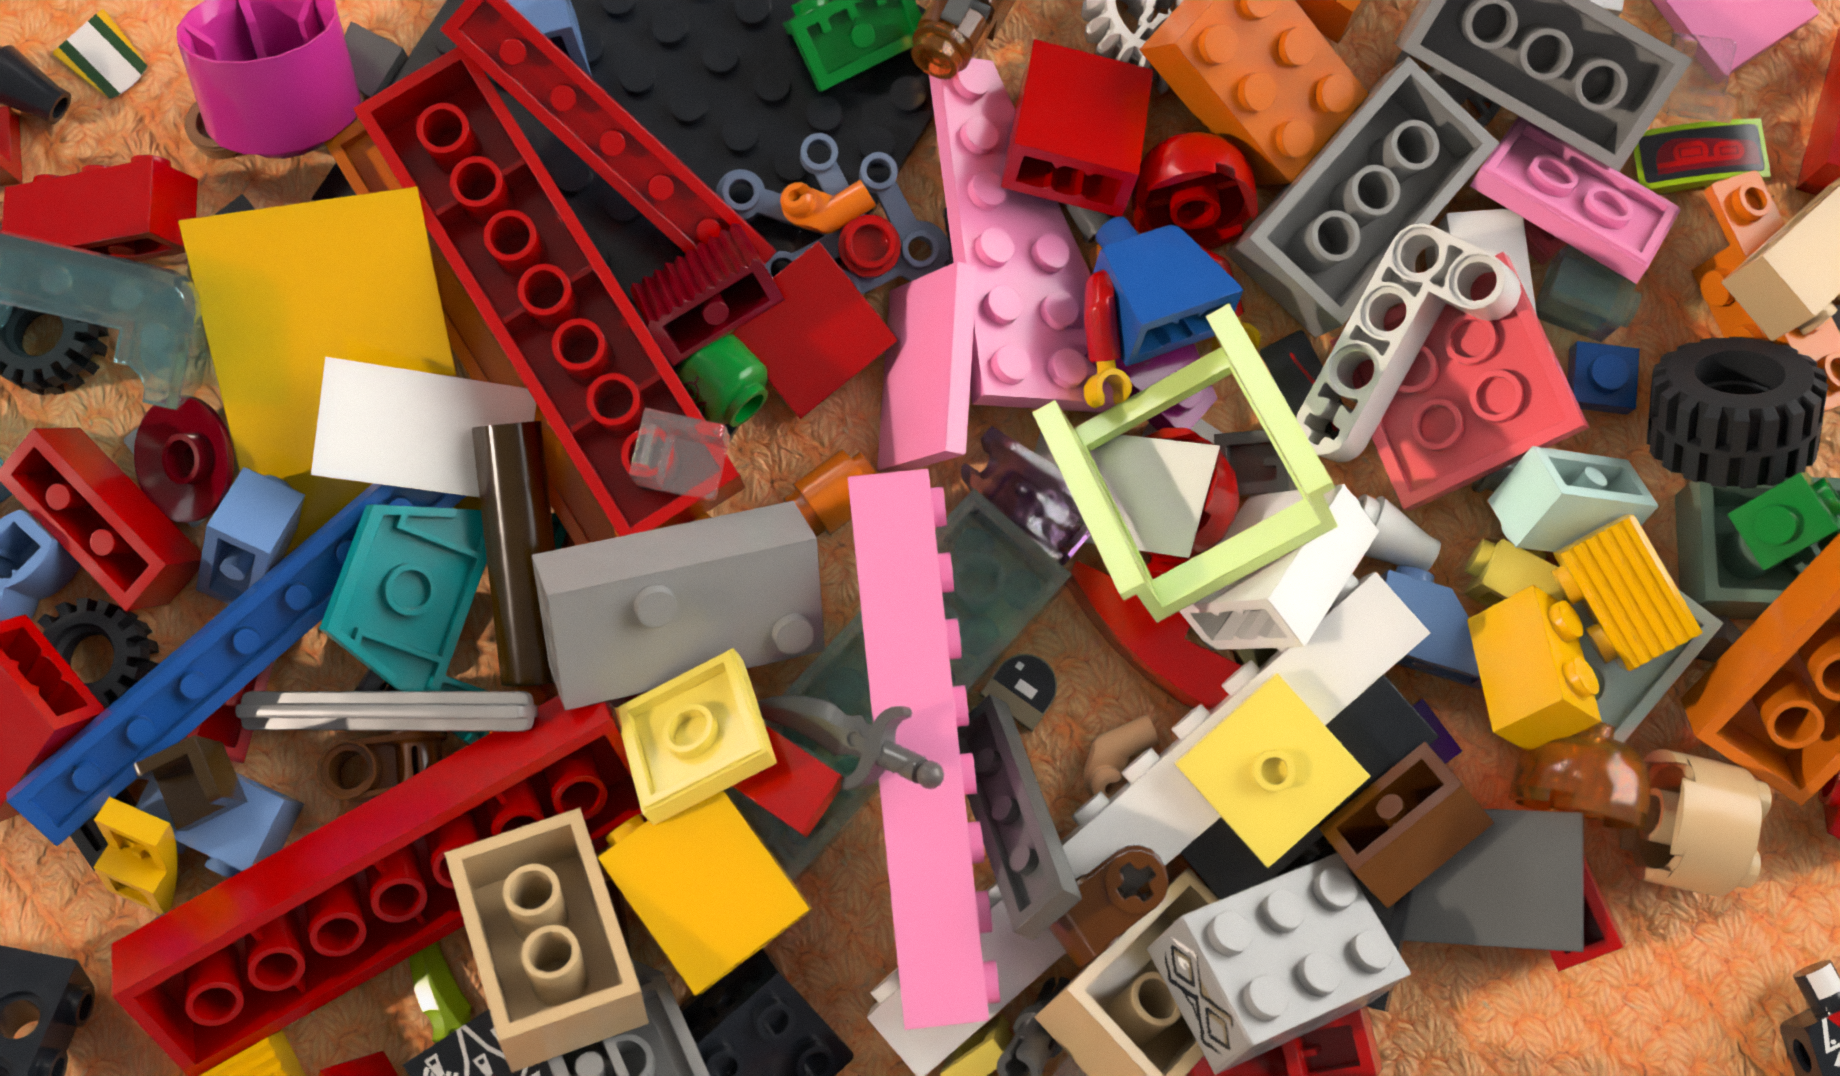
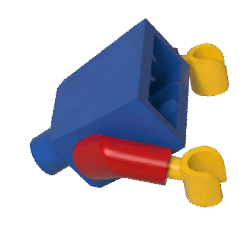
[1084,216,1261,408]

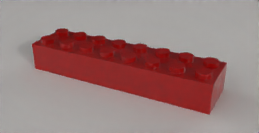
[353,46,745,536]
[111,695,648,1076]

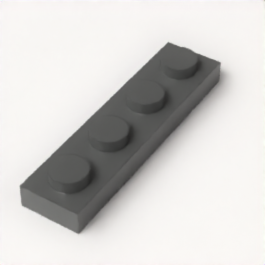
[957,694,1082,941]

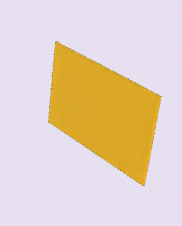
[178,186,481,558]

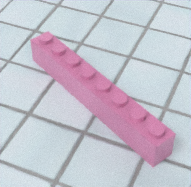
[848,469,1000,1030]

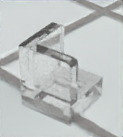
[1660,32,1737,123]
[629,408,730,501]

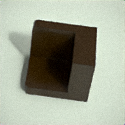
[133,735,248,831]

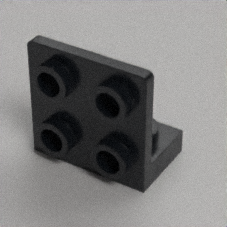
[679,947,854,1076]

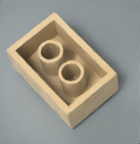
[445,808,649,1073]
[1034,867,1219,1076]

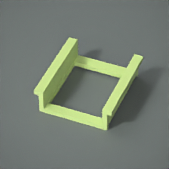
[1032,303,1339,623]

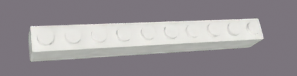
[867,572,1430,1076]

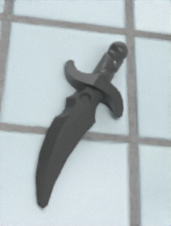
[757,695,944,790]

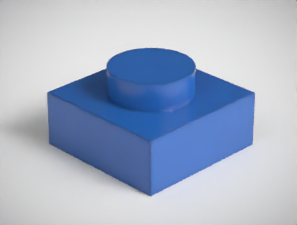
[1567,341,1640,415]

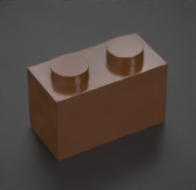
[1319,742,1494,909]

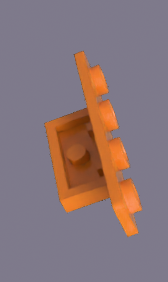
[1691,170,1840,412]

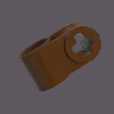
[317,731,447,803]
[1049,845,1168,967]

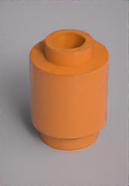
[783,449,877,537]

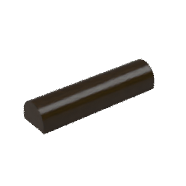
[472,421,556,687]

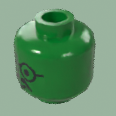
[675,333,768,427]

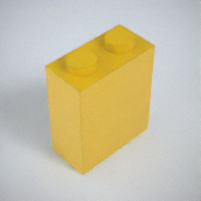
[597,789,813,995]

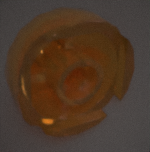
[1508,722,1651,831]

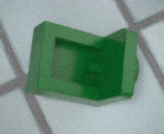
[1727,472,1840,571]

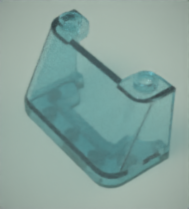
[0,230,208,410]

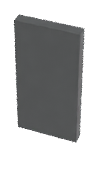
[1319,809,1584,952]

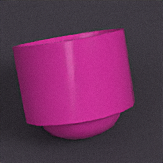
[176,0,361,159]

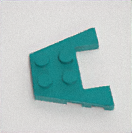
[319,505,567,745]

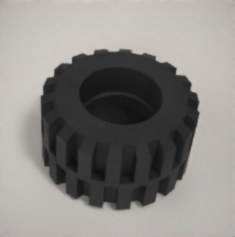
[1647,337,1828,489]

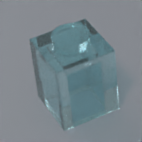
[1535,244,1642,342]

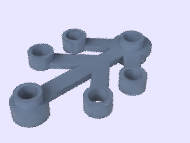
[716,133,949,295]

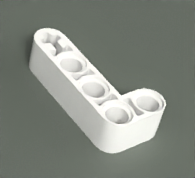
[1296,223,1521,462]

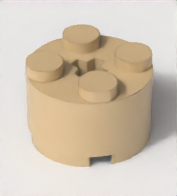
[1619,749,1772,897]

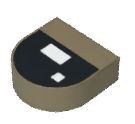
[979,654,1057,733]

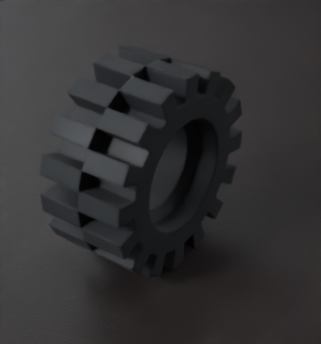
[0,273,109,395]
[37,598,159,709]

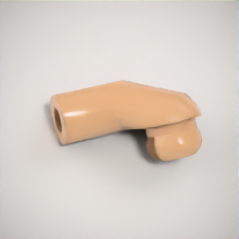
[1083,715,1160,799]

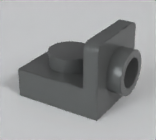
[1214,430,1298,498]

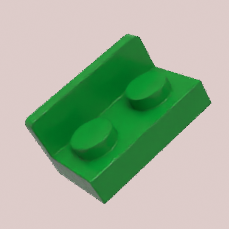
[782,0,922,91]

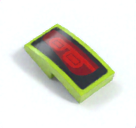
[1633,119,1771,195]

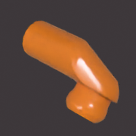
[780,179,877,235]

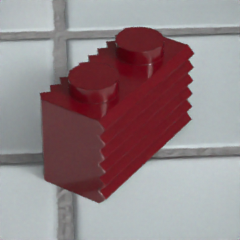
[630,223,785,367]

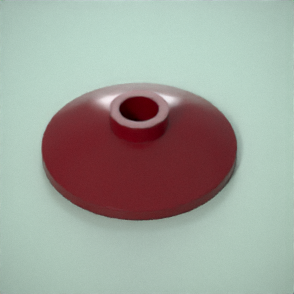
[134,395,234,523]

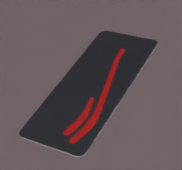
[1260,330,1344,440]

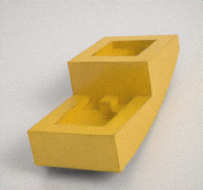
[93,796,178,914]

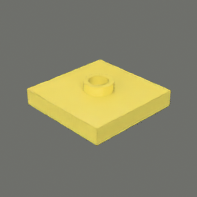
[615,648,777,825]
[1173,673,1371,868]

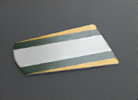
[53,9,148,99]

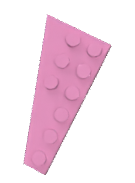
[928,53,1115,413]

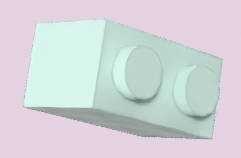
[1488,446,1659,552]

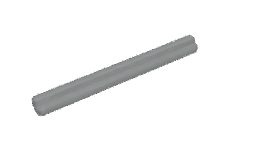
[235,691,538,732]

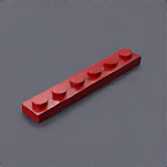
[440,0,777,264]

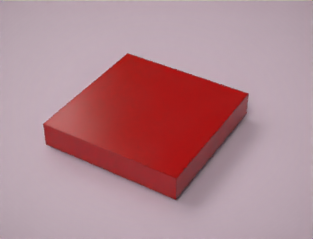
[731,240,898,419]

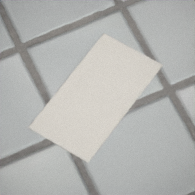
[311,357,536,497]
[1011,431,1220,558]

